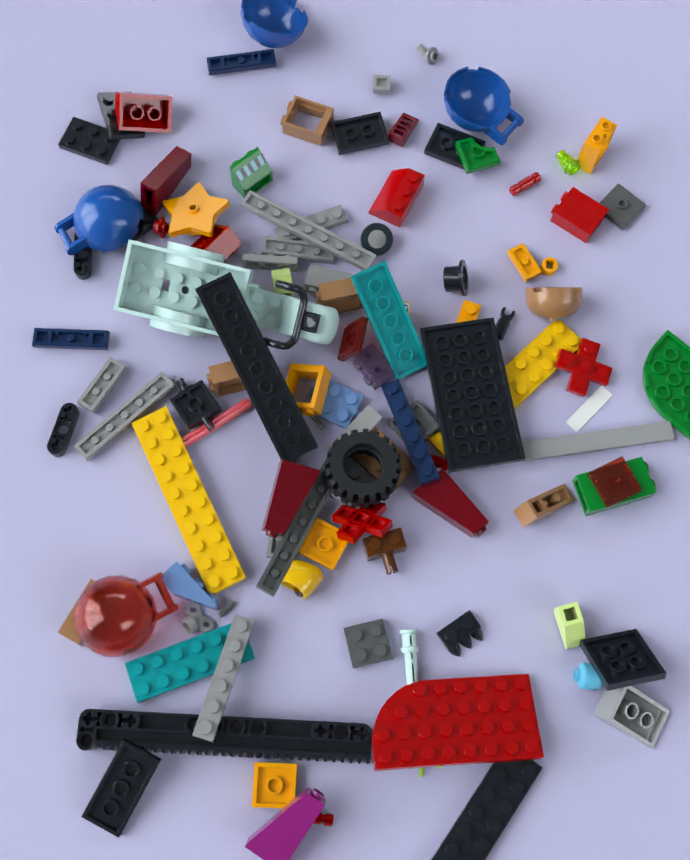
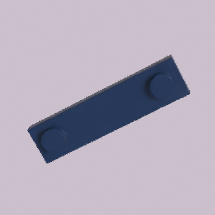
[207,49,276,76]
[32,328,110,350]

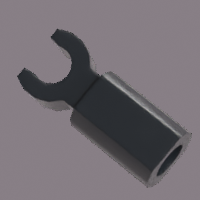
[496,307,515,341]

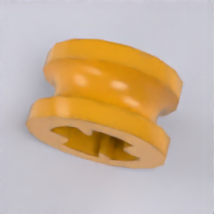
[540,257,558,276]

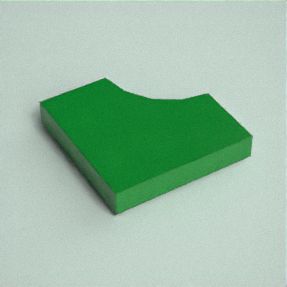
[455,137,500,174]

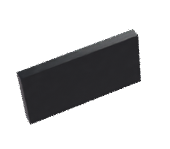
[81,738,161,838]

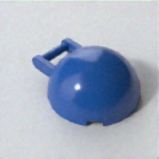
[241,0,308,48]
[444,67,524,145]
[54,185,143,256]

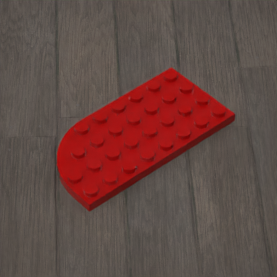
[372,674,544,771]

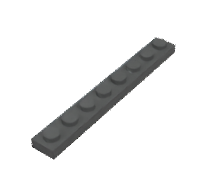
[256,460,347,597]

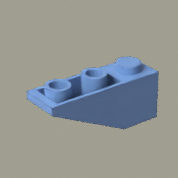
[159,562,219,611]

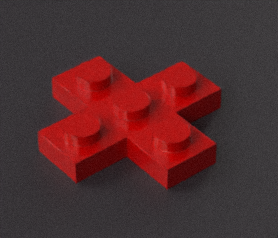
[554,338,613,397]
[332,502,393,544]

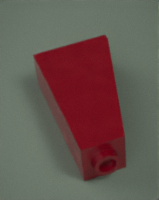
[140,146,192,216]
[261,459,320,538]
[411,468,489,538]

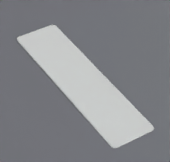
[566,386,613,432]

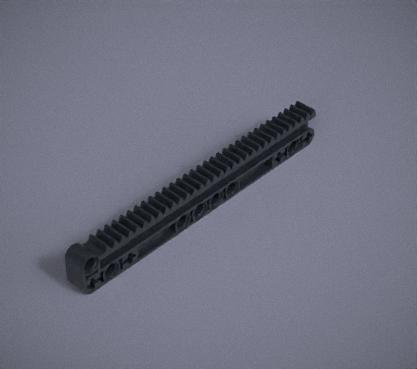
[76,709,372,764]

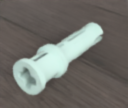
[399,629,419,685]

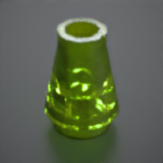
[555,150,580,175]

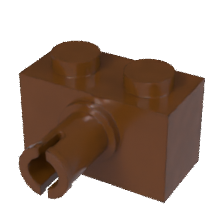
[362,528,407,575]

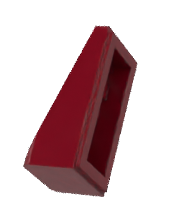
[388,112,419,147]

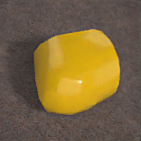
[281,559,323,599]

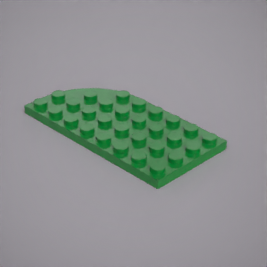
[642,330,690,440]

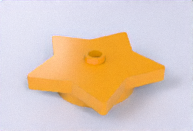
[162,182,230,238]

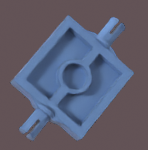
[308,380,364,429]

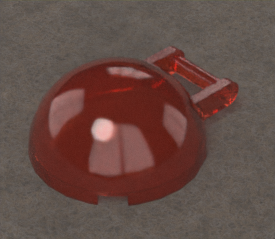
[74,572,179,657]

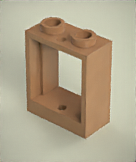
[281,95,334,146]
[316,278,363,313]
[206,361,245,397]

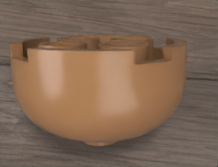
[526,287,583,321]

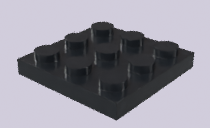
[579,629,666,691]

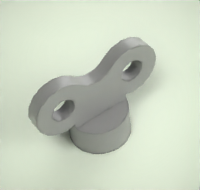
[181,603,214,634]

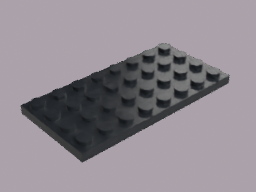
[420,317,526,473]

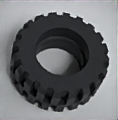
[325,429,401,508]

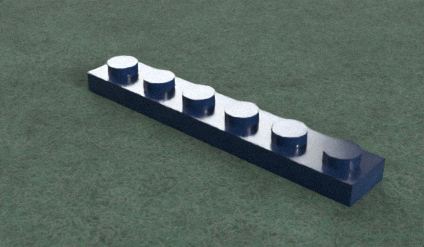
[381,379,440,486]

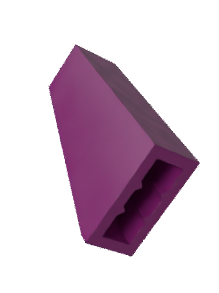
[245,787,326,860]

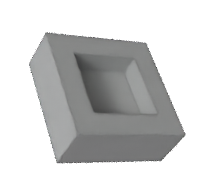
[373,75,391,94]

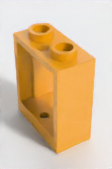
[575,117,617,174]
[286,363,332,417]

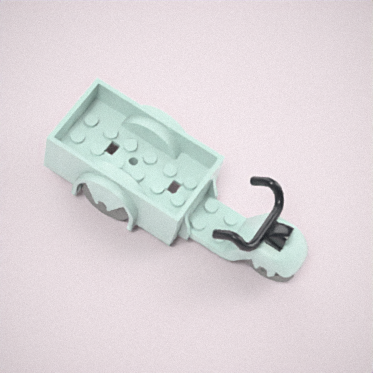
[113,239,339,350]

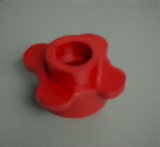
[153,217,169,239]

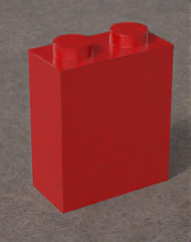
[550,187,609,243]

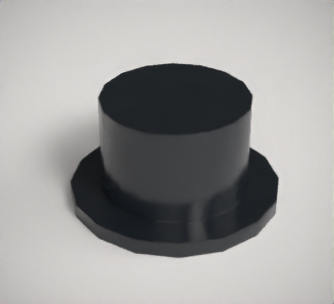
[443,259,469,296]

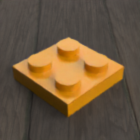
[298,518,349,572]
[252,762,297,808]

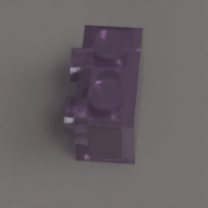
[353,343,394,390]

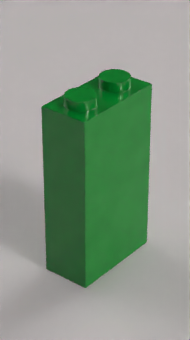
[572,457,656,516]

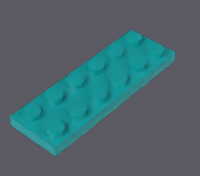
[350,261,427,379]
[125,623,255,703]

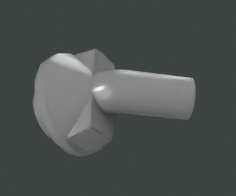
[417,44,439,65]

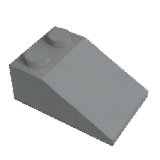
[593,686,670,749]

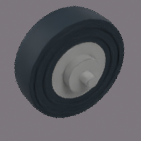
[360,223,393,256]

